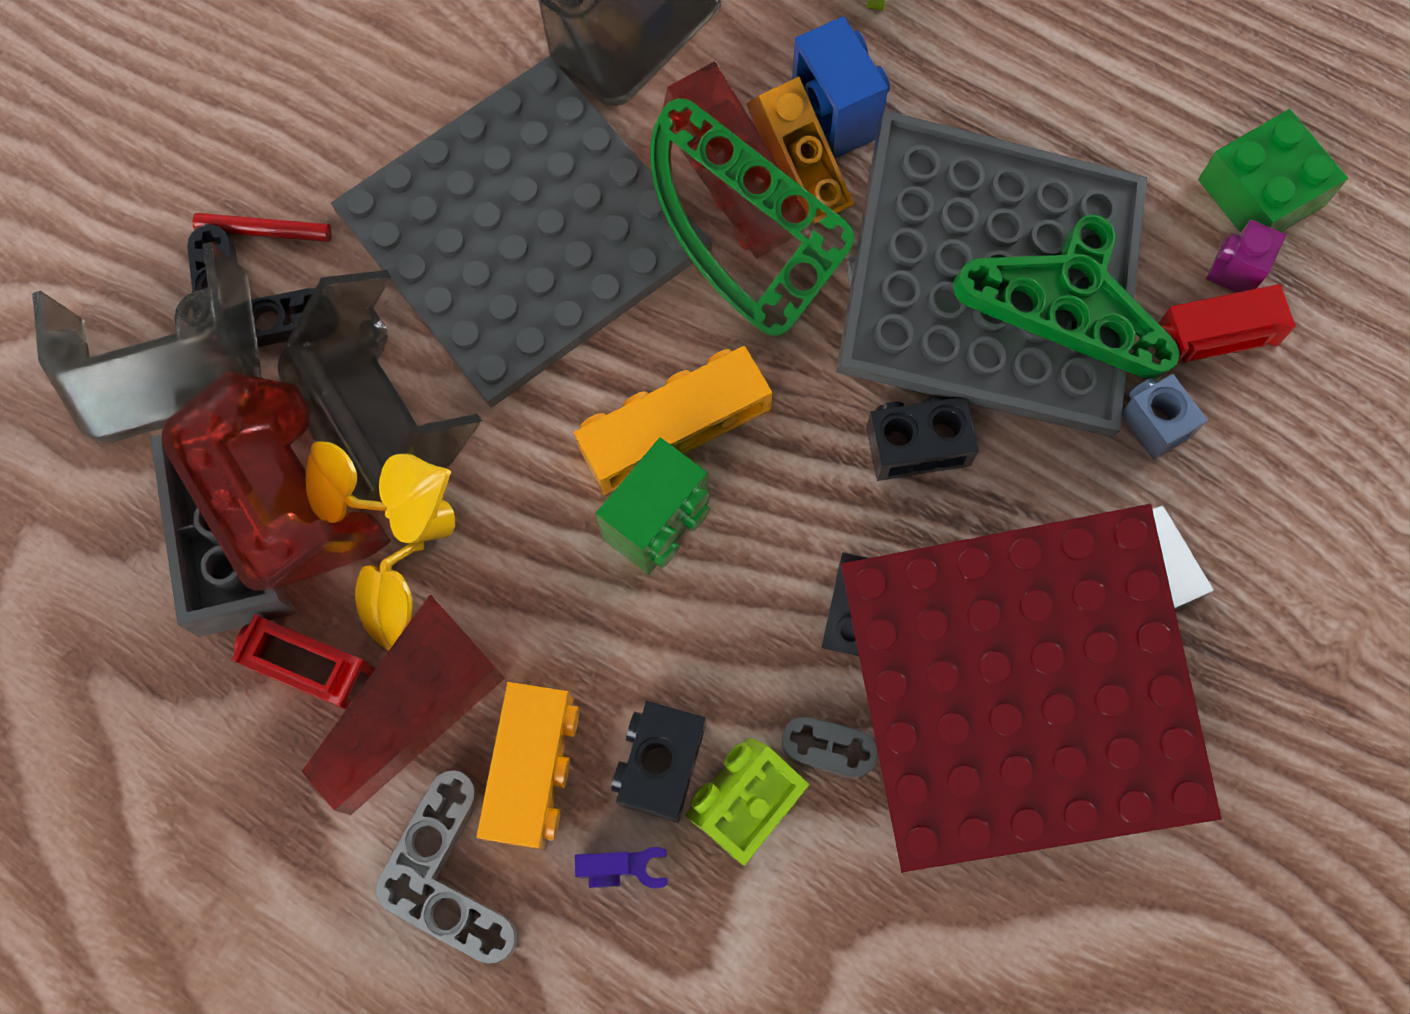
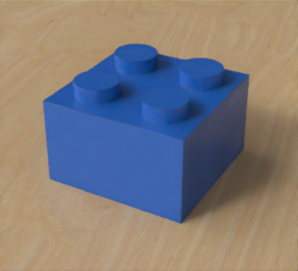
[792,16,890,159]

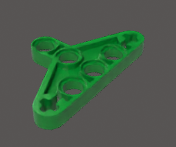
[953,214,1179,379]

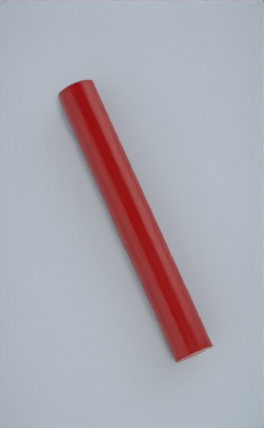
[192,213,332,242]

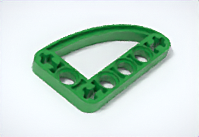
[650,99,854,336]

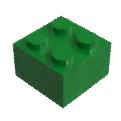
[1198,108,1348,233]
[595,437,710,575]

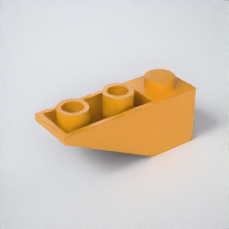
[746,77,854,224]

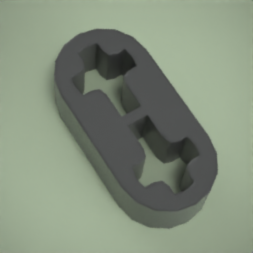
[782,717,878,779]

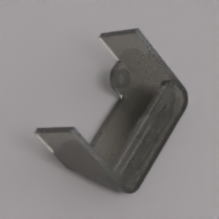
[32,242,262,443]
[278,270,482,511]

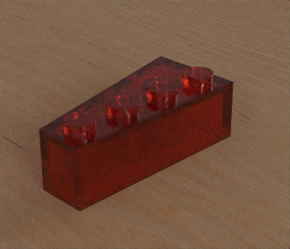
[662,61,807,259]
[302,594,505,816]

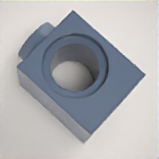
[1122,374,1208,460]

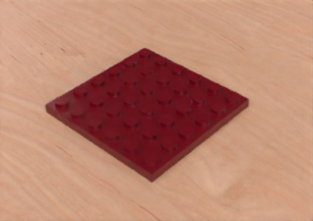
[841,504,1222,873]

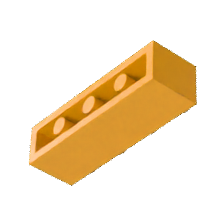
[574,345,773,495]

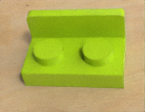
[685,737,810,866]

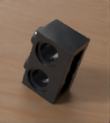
[866,396,979,481]

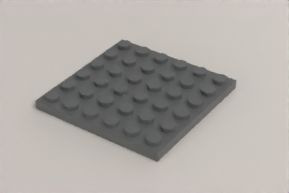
[331,56,712,408]
[836,110,1147,437]

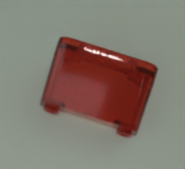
[162,371,391,590]

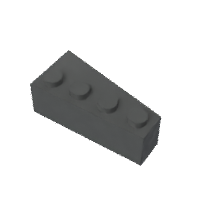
[150,426,297,637]

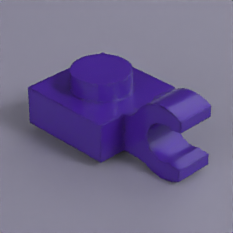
[575,847,668,889]

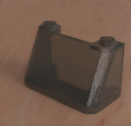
[538,0,721,106]

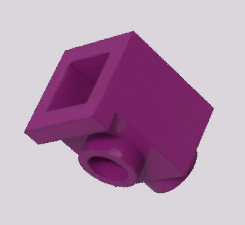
[1206,219,1286,293]

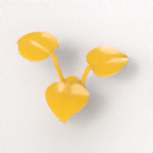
[305,441,455,652]

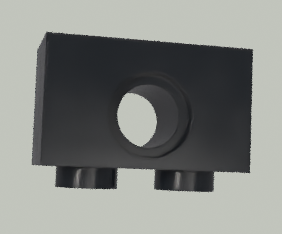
[611,701,707,823]

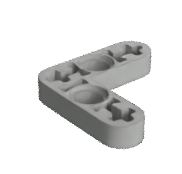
[376,770,518,964]

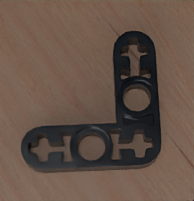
[187,225,336,353]

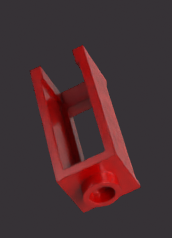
[1158,284,1296,368]
[231,614,375,714]

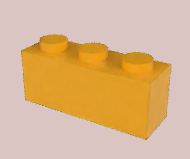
[476,682,579,851]

